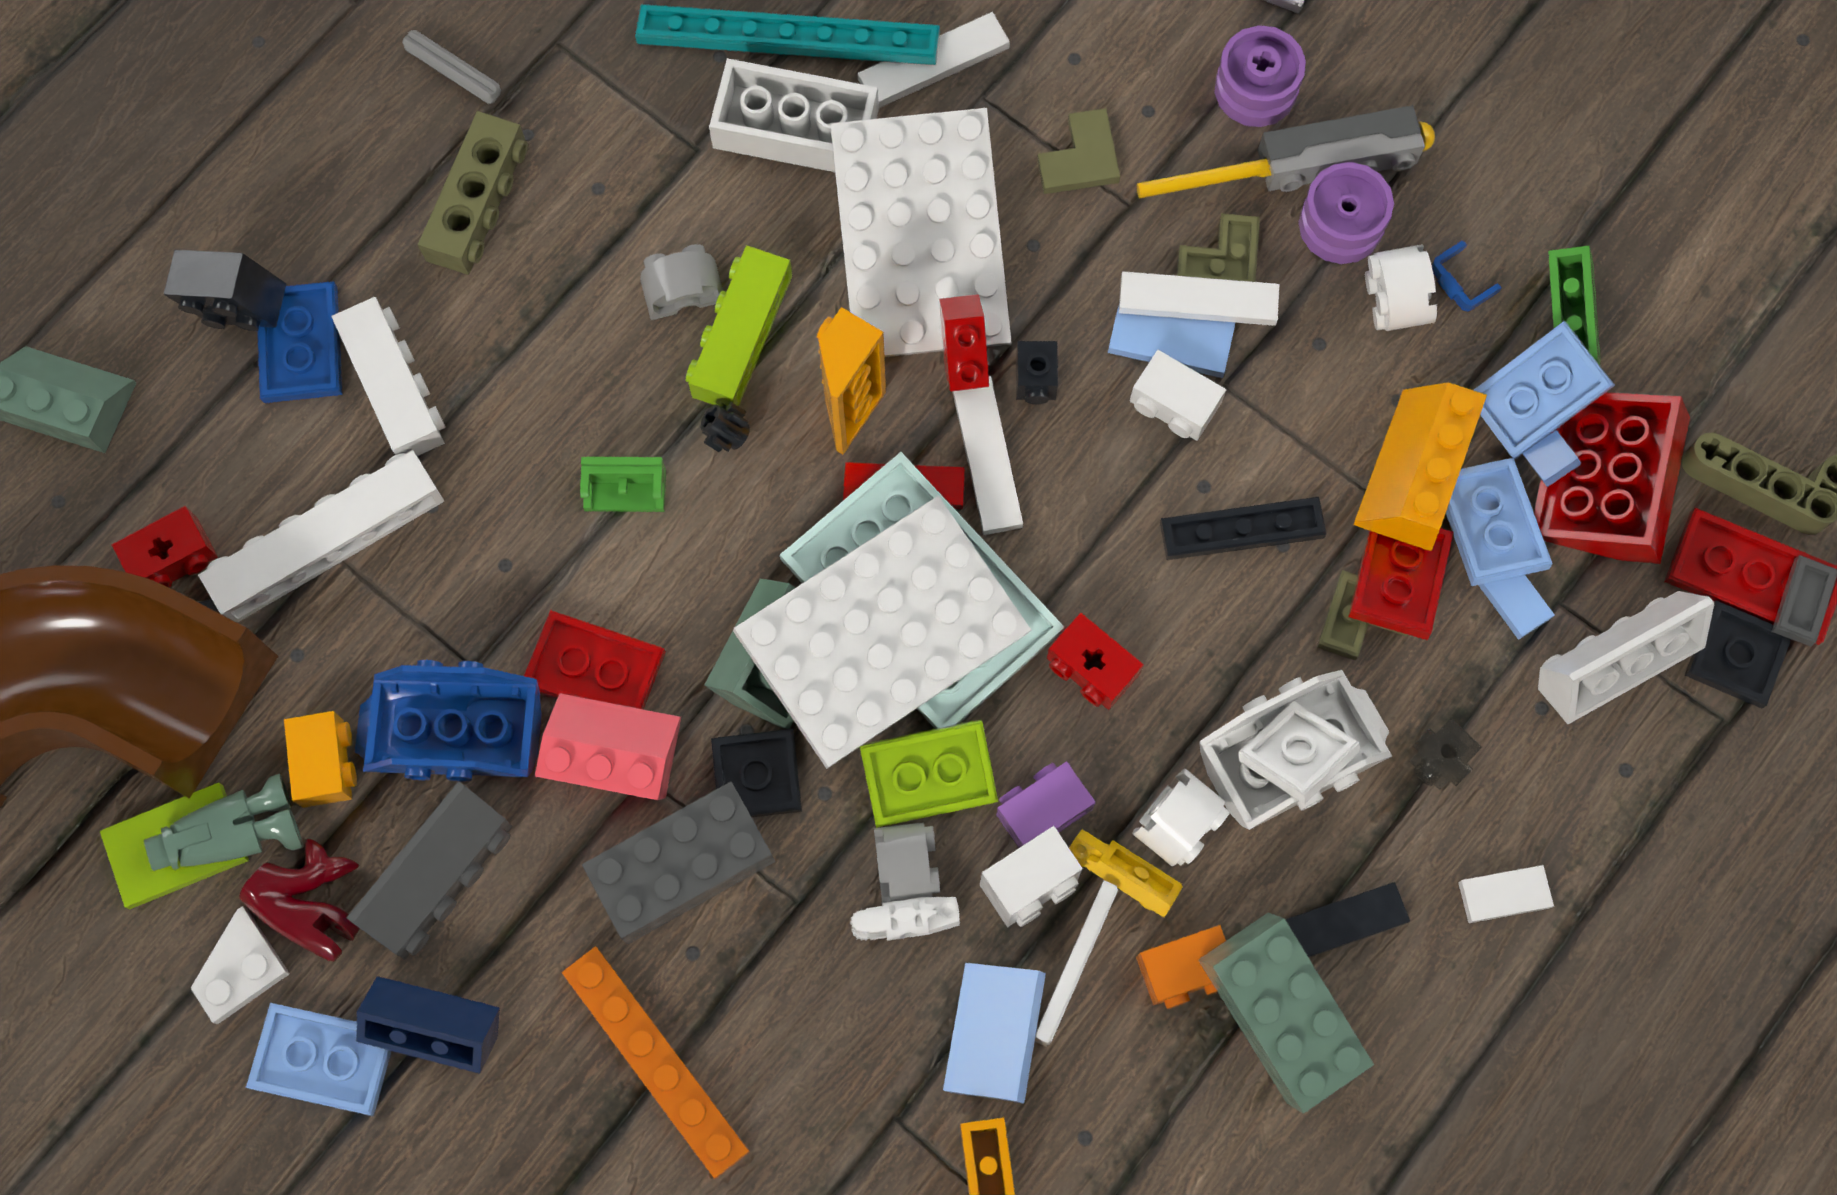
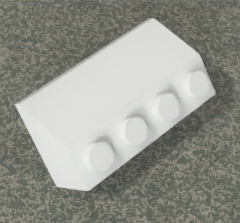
[1538,591,1715,724]

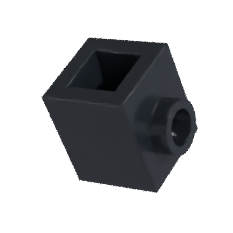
[1016,341,1058,404]

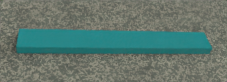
[635,4,940,65]

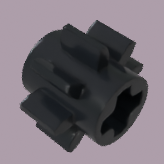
[700,402,750,452]

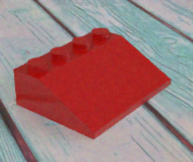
[1534,392,1690,564]

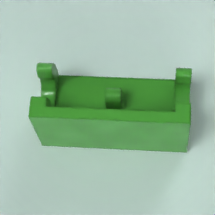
[580,457,666,512]

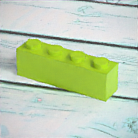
[686,245,792,406]

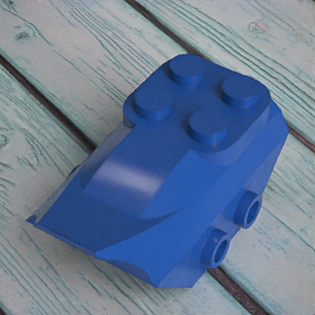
[355,660,542,782]

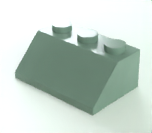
[0,346,136,453]
[704,578,795,729]

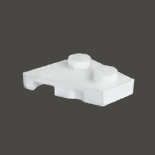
[191,906,290,1024]

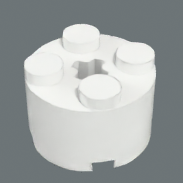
[1365,245,1437,331]
[1132,769,1230,866]

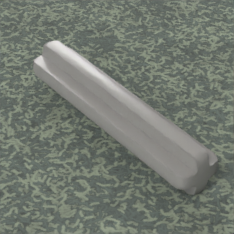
[403,30,501,104]

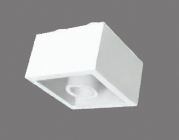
[980,826,1083,928]

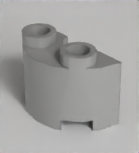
[640,244,723,320]
[874,823,940,903]

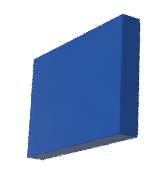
[258,281,343,403]

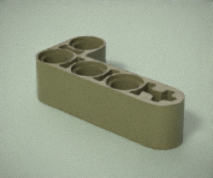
[1681,433,1837,535]

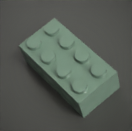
[1198,913,1374,1114]

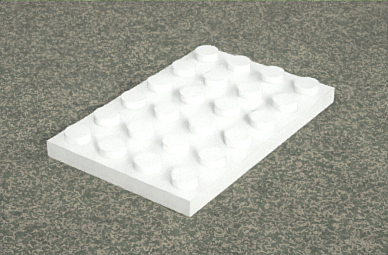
[830,108,1011,357]
[733,496,1031,769]

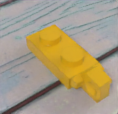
[1069,829,1183,917]

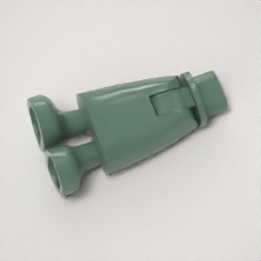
[144,774,303,871]

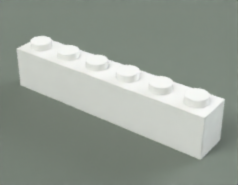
[198,450,444,623]

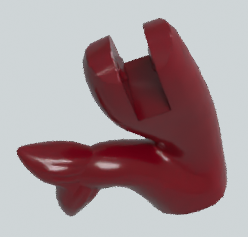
[239,838,360,962]

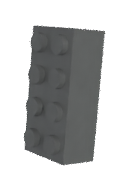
[582,781,775,944]

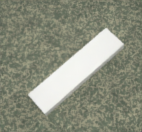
[858,12,1010,108]
[1119,271,1279,326]
[953,376,1023,535]
[1035,880,1118,1046]

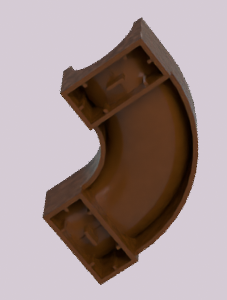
[0,565,278,808]

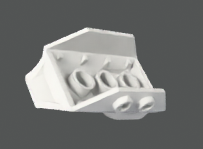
[1199,670,1392,830]

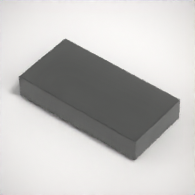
[1771,555,1837,646]

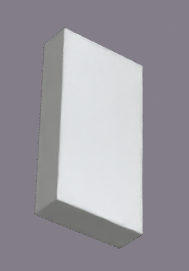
[1458,865,1554,923]

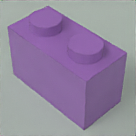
[996,761,1096,848]

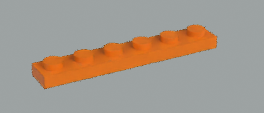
[561,946,750,1179]

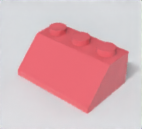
[535,694,681,800]

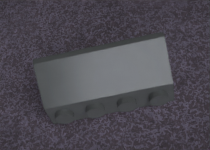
[347,781,513,959]

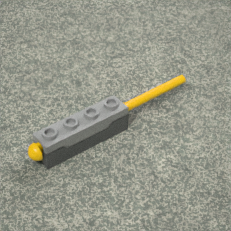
[1137,105,1435,198]

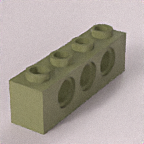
[418,111,528,275]

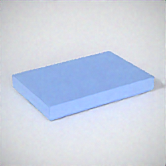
[1108,305,1235,378]
[1474,321,1615,459]
[1446,458,1553,586]
[943,963,1046,1103]
[246,1003,391,1116]

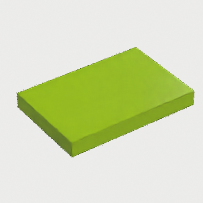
[860,720,998,828]
[100,783,249,910]

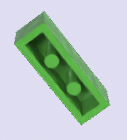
[1548,246,1601,366]

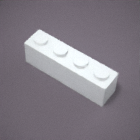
[331,297,446,456]

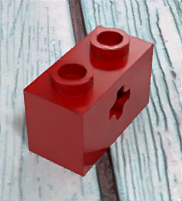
[939,294,989,391]
[111,506,218,588]
[1047,612,1144,710]

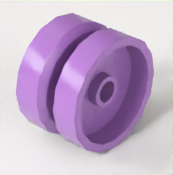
[1214,25,1306,127]
[1298,162,1394,264]

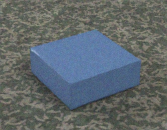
[1523,430,1581,487]

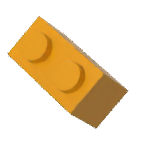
[284,711,357,808]
[960,1118,1015,1195]

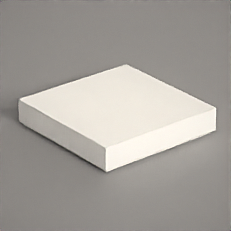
[1238,701,1360,804]

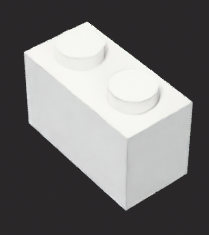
[1130,350,1226,441]

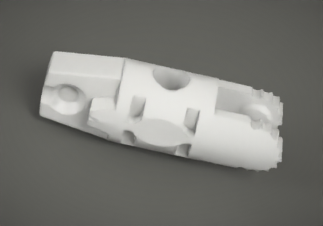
[850,897,960,941]

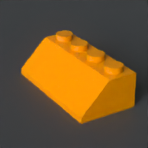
[817,307,886,455]
[1353,382,1487,551]

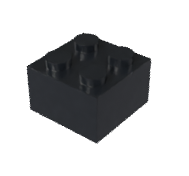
[163,250,287,331]

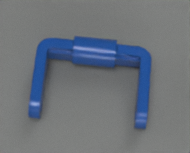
[1431,240,1502,311]

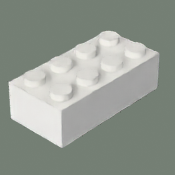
[709,58,879,172]

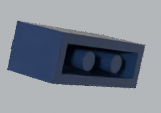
[356,976,500,1074]

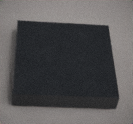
[1684,601,1791,708]
[711,729,802,818]

